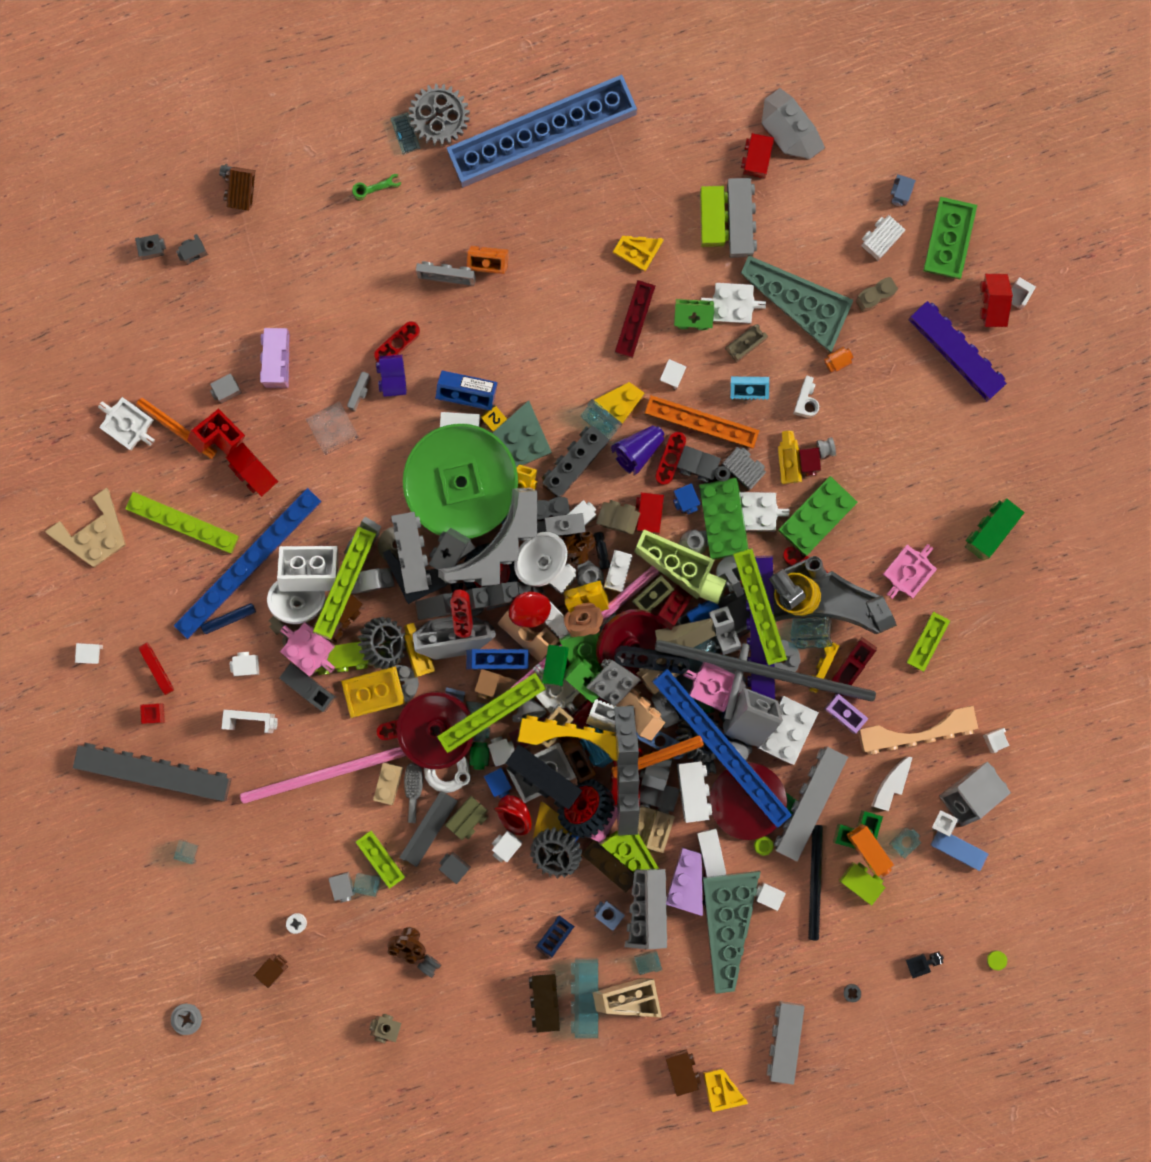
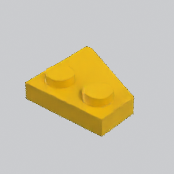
[613,236,664,272]
[593,382,645,424]
[533,801,572,838]
[703,1068,748,1112]

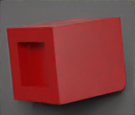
[140,703,165,724]

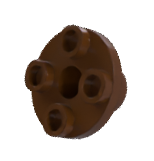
[561,530,595,565]
[387,927,426,964]

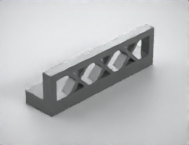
[399,791,458,867]

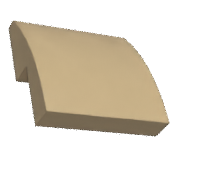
[638,805,675,853]

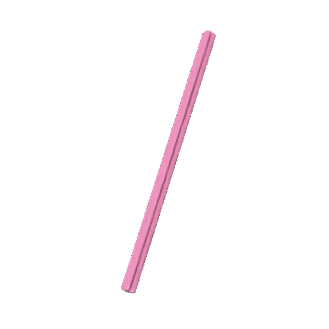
[507,566,659,691]
[240,747,406,803]

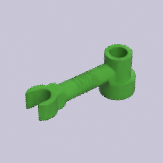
[352,174,401,201]

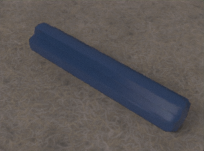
[201,603,256,634]

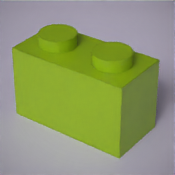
[839,862,886,906]

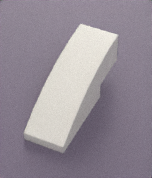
[871,756,912,811]
[697,828,726,877]

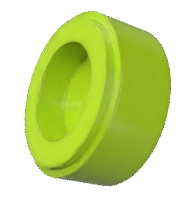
[754,836,774,856]
[987,950,1007,971]

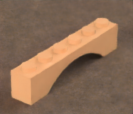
[858,706,978,755]

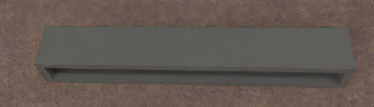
[73,742,232,801]

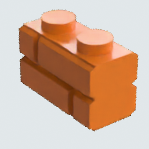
[467,246,509,274]

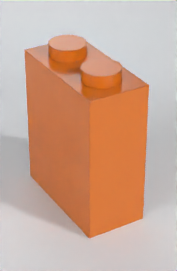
[846,824,894,877]

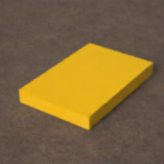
[341,666,405,718]

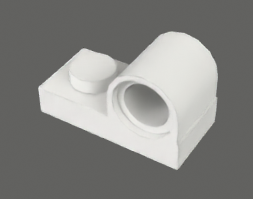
[793,376,819,418]

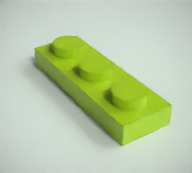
[906,612,950,672]
[356,830,405,889]

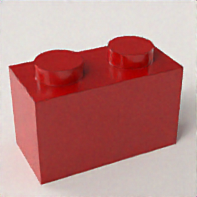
[741,133,774,179]
[635,492,664,535]

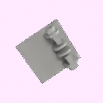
[586,659,640,706]

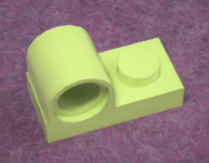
[699,573,727,604]

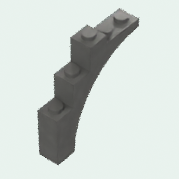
[415,582,544,620]
[614,706,640,835]

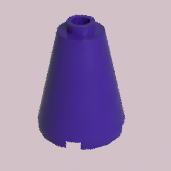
[611,425,664,476]

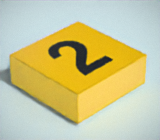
[480,405,507,432]

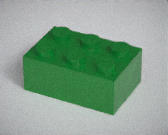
[965,498,1025,561]

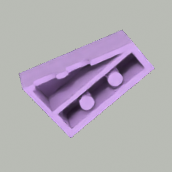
[260,328,289,388]
[666,847,703,916]

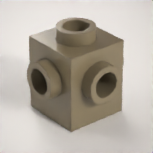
[369,1014,402,1044]

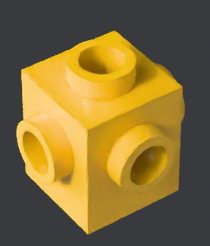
[517,464,537,490]

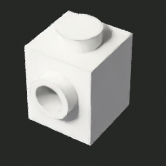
[230,652,259,676]
[488,736,515,767]

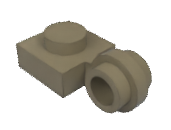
[268,616,288,646]

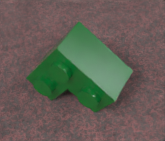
[833,810,883,849]

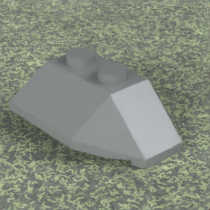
[761,88,825,160]
[412,614,492,660]

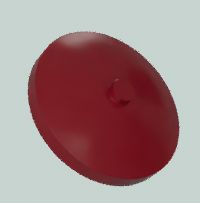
[596,609,667,685]
[397,691,474,769]
[709,763,787,840]

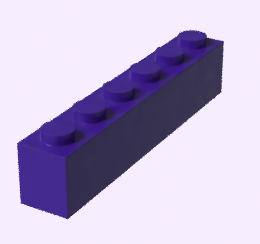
[908,301,1007,402]

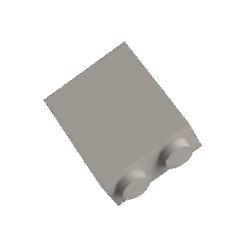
[723,688,783,747]
[939,762,1011,827]

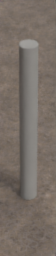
[724,643,750,720]

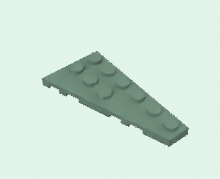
[741,255,853,353]
[456,401,552,488]
[702,870,761,994]

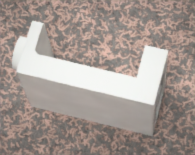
[222,709,278,733]

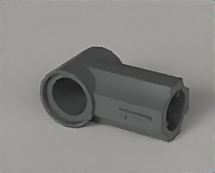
[769,569,806,610]

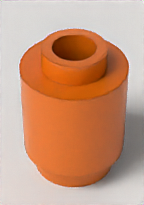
[824,347,854,373]

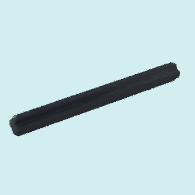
[808,825,823,941]

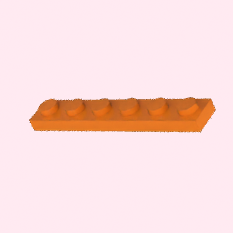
[645,395,760,449]

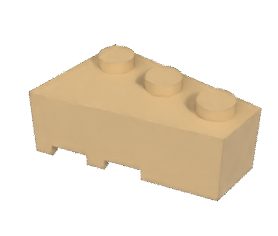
[592,978,662,1018]

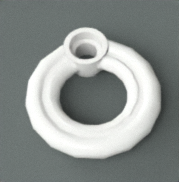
[424,756,471,793]

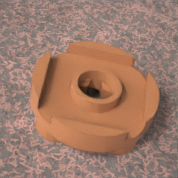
[564,603,603,637]

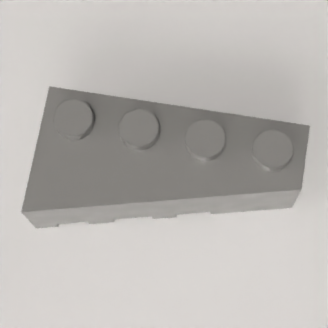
[391,512,432,594]
[625,869,667,949]

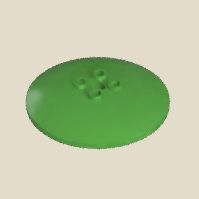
[403,424,518,539]

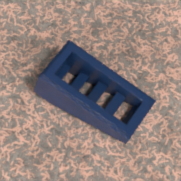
[535,915,575,959]

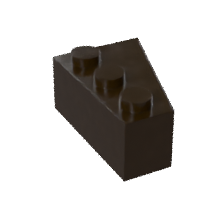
[529,970,560,1033]

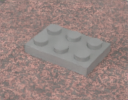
[416,261,476,286]

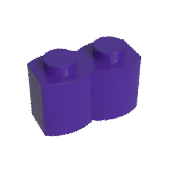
[376,354,407,397]

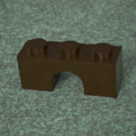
[581,839,634,892]

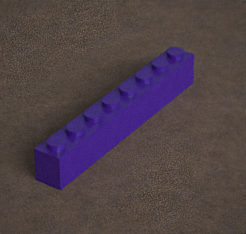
[746,556,775,700]

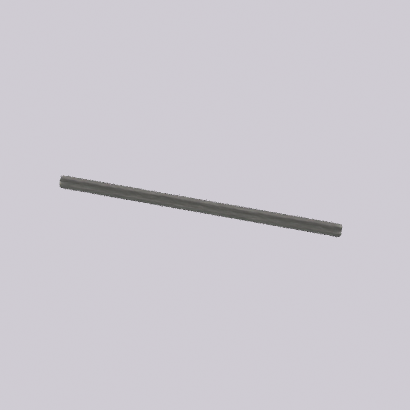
[655,640,876,702]

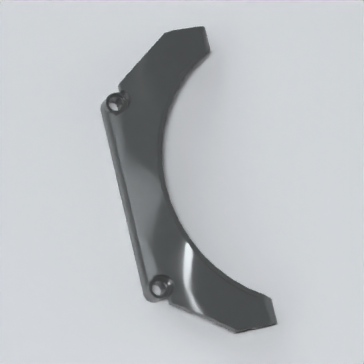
[651,556,897,728]

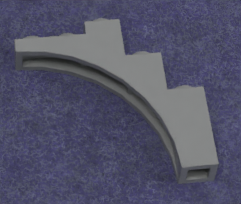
[438,488,537,588]

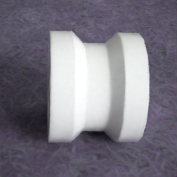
[286,913,307,934]

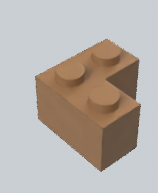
[475,669,518,700]

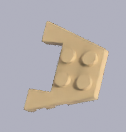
[45,488,126,567]

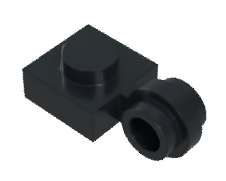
[906,951,944,979]

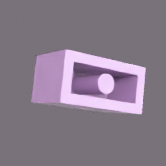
[824,694,868,734]

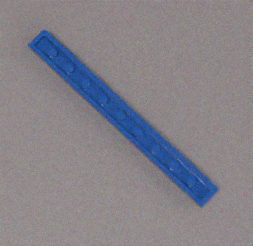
[174,488,322,639]
[652,669,792,828]

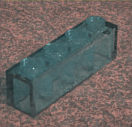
[571,958,598,1038]

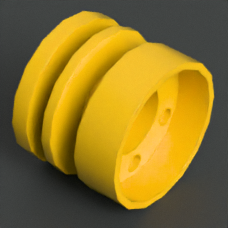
[774,573,821,616]

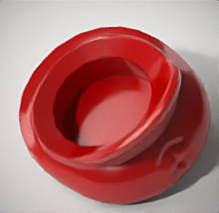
[509,592,551,628]
[494,795,532,836]

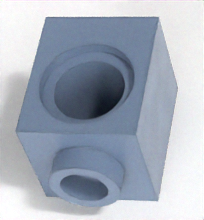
[594,900,625,931]

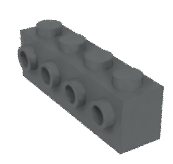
[542,425,610,497]

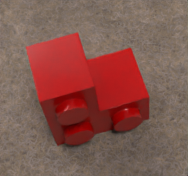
[980,274,1013,327]
[187,408,245,455]
[226,442,279,497]

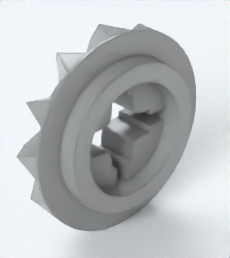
[171,1003,202,1035]

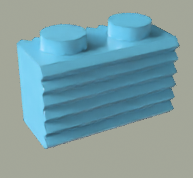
[730,376,769,400]

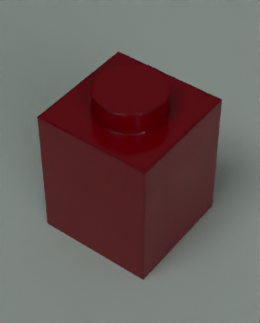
[799,448,821,477]

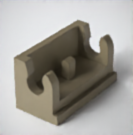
[725,324,768,363]

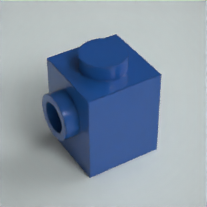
[673,483,701,515]
[484,767,512,798]

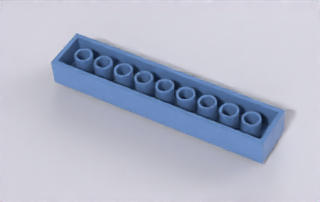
[447,75,637,188]

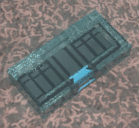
[390,112,420,155]

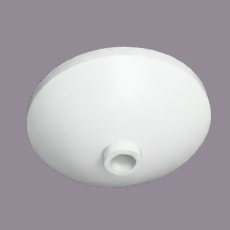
[514,532,567,587]
[267,581,325,624]

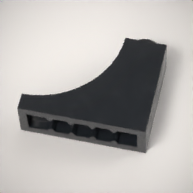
[382,549,450,604]

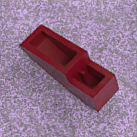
[830,637,877,697]

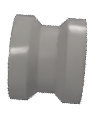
[817,437,836,459]

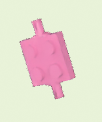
[882,544,937,599]
[280,622,335,677]
[683,662,740,712]

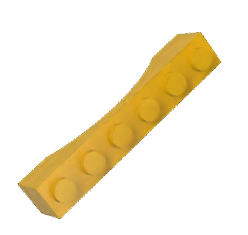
[517,715,617,761]

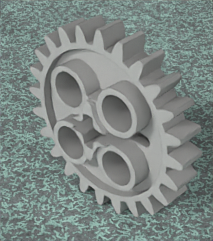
[408,84,470,146]

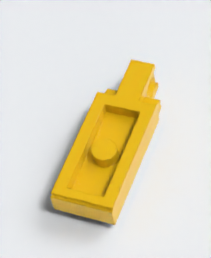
[778,430,802,485]
[403,623,435,678]
[809,641,839,693]

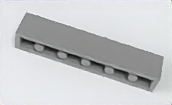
[774,746,848,861]

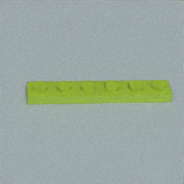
[125,492,239,554]
[313,527,376,640]
[733,548,787,665]
[437,673,546,753]

